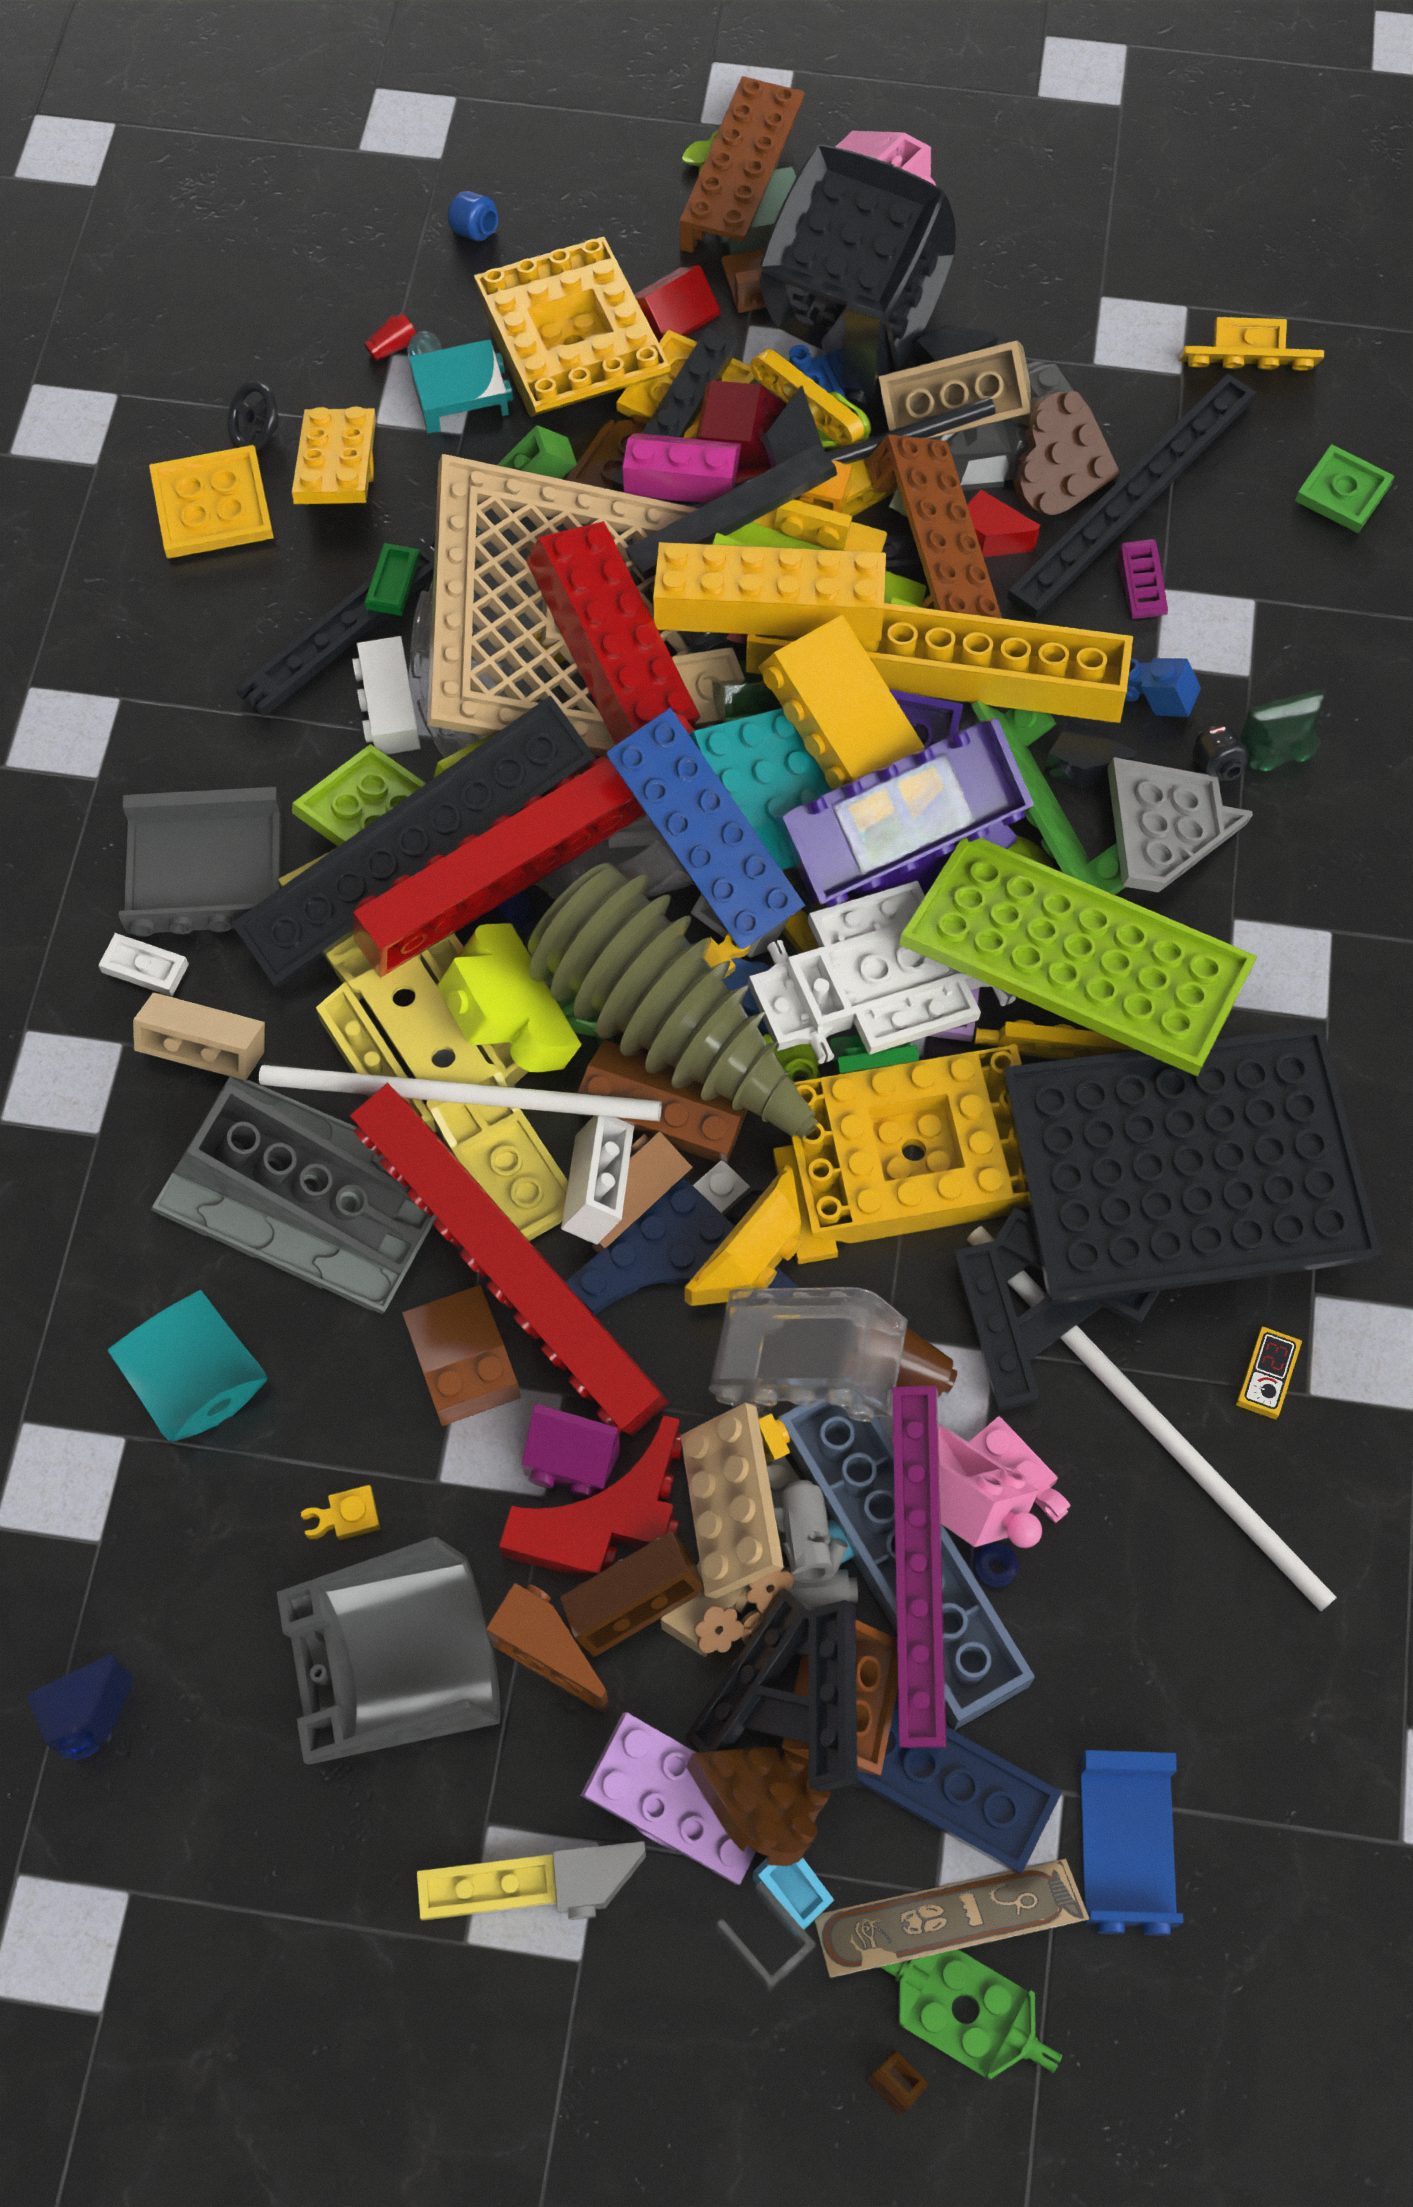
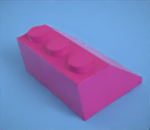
[623,433,741,504]

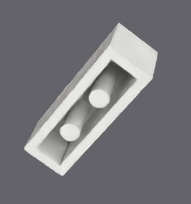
[352,636,421,755]
[561,1115,634,1245]

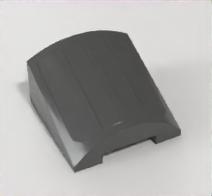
[277,1537,500,1765]

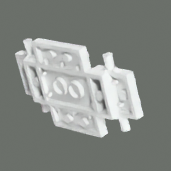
[748,881,1016,1064]

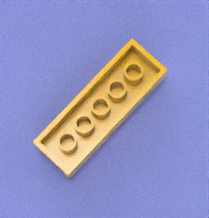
[653,542,886,640]

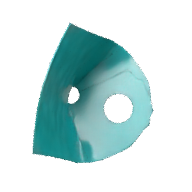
[107,1290,268,1442]

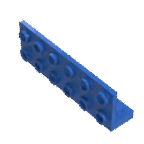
[606,708,805,949]

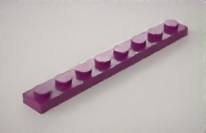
[892,1386,947,1748]

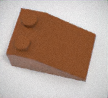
[402,1285,521,1426]
[486,1583,610,1714]

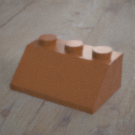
[782,1620,898,1776]

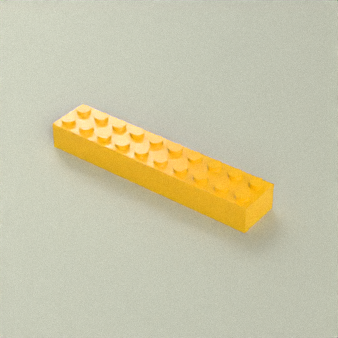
[746,603,1133,723]

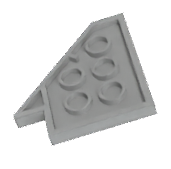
[1107,757,1253,892]

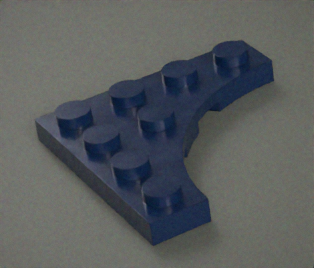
[566,1177,798,1319]

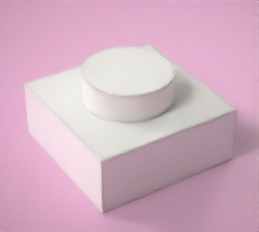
[693,1160,750,1215]

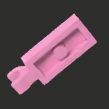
[968,1416,1070,1523]

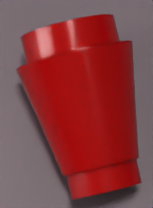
[364,313,418,361]

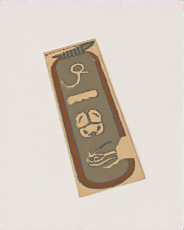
[815,1859,1089,1978]

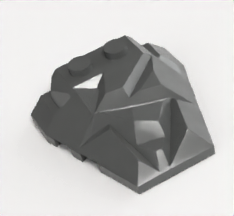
[932,361,1073,491]

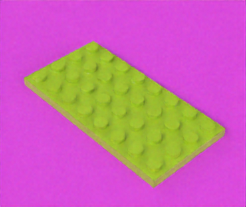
[899,837,1257,1077]

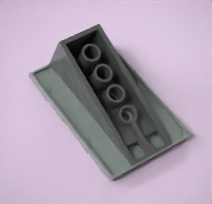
[150,1076,437,1314]

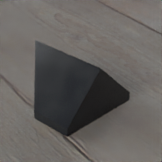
[761,385,825,468]

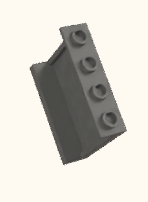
[119,787,282,937]

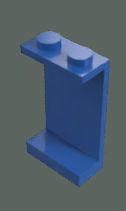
[1079,1750,1183,1936]

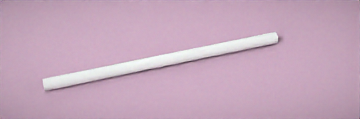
[259,1065,662,1121]

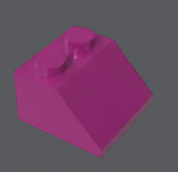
[522,1403,621,1500]

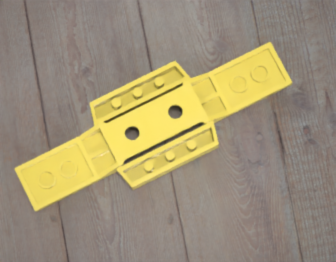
[278,848,568,1241]

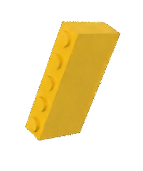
[758,614,941,832]

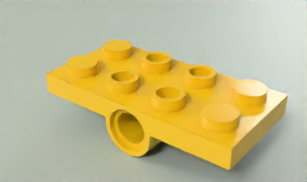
[292,407,376,504]

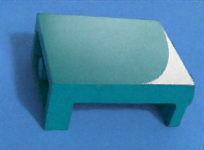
[409,339,513,434]

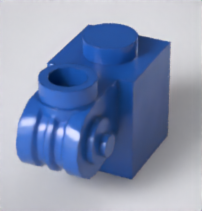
[1125,658,1201,717]

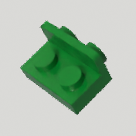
[829,1034,919,1075]

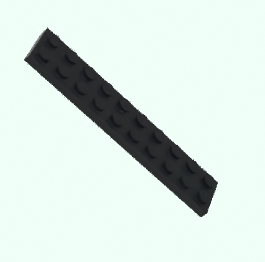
[231,695,597,988]

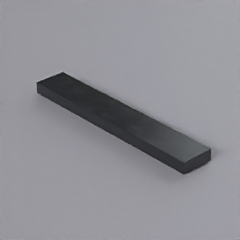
[626,444,837,580]

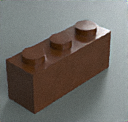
[560,1531,704,1657]

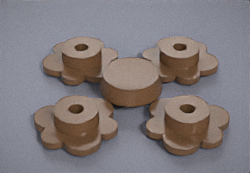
[694,1570,802,1665]

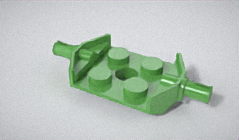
[880,1949,1062,2080]

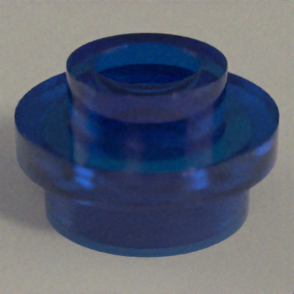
[975,1543,1019,1588]

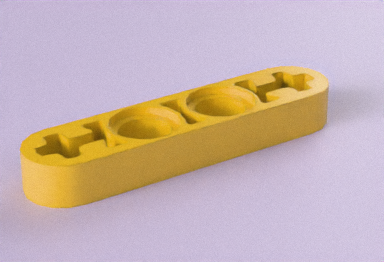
[750,348,864,447]

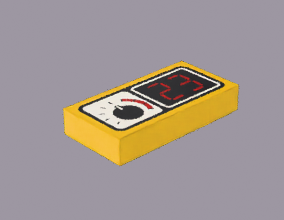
[1236,1326,1302,1420]

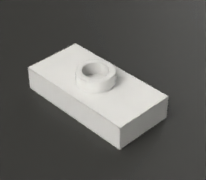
[98,933,189,997]

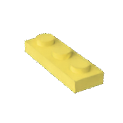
[417,1854,557,1921]

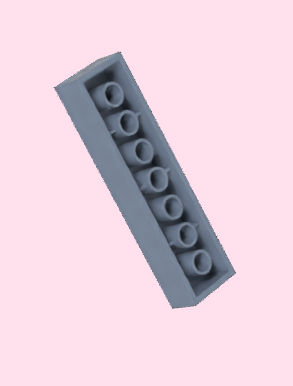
[779,1377,1035,1730]

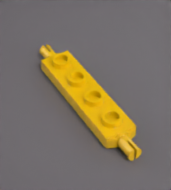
[974,1020,1136,1060]

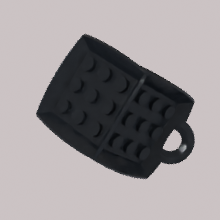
[759,144,956,373]

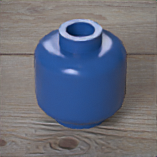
[448,191,499,241]

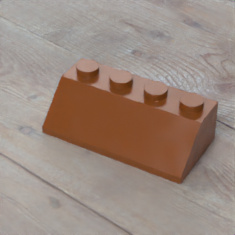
[578,1040,748,1165]

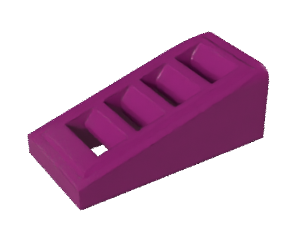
[1117,540,1168,619]

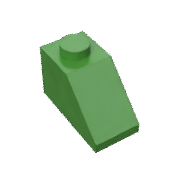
[497,425,577,479]

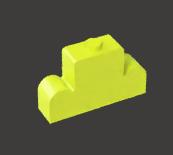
[437,923,582,1072]

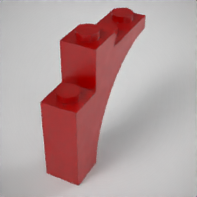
[499,1415,683,1580]

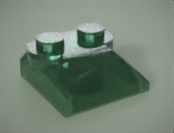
[1240,689,1324,771]

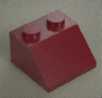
[696,380,786,470]

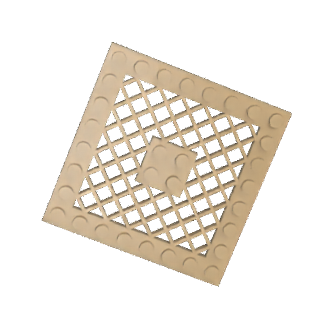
[427,454,698,757]

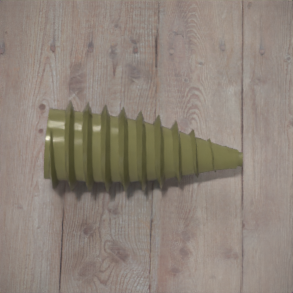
[528,863,819,1140]

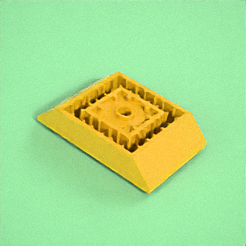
[474,237,671,417]
[791,1044,1029,1243]

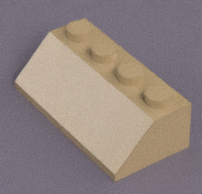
[878,340,1032,439]

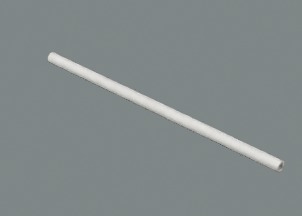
[967,1226,1337,1612]

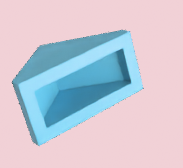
[753,1857,834,1932]

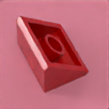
[634,265,721,340]

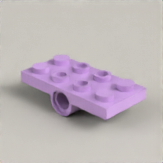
[580,1713,756,1885]

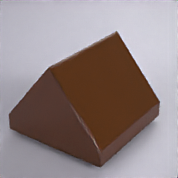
[866,2050,929,2116]

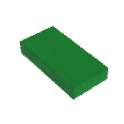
[365,543,420,616]

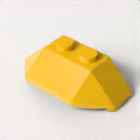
[685,1165,802,1306]

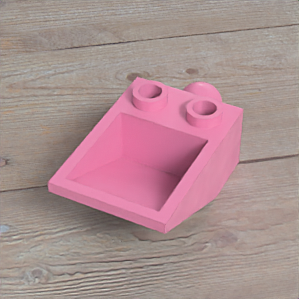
[836,131,936,185]
[891,1423,1042,1548]

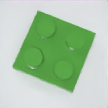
[1295,444,1395,533]

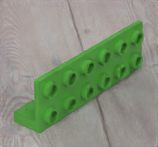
[971,700,1125,895]

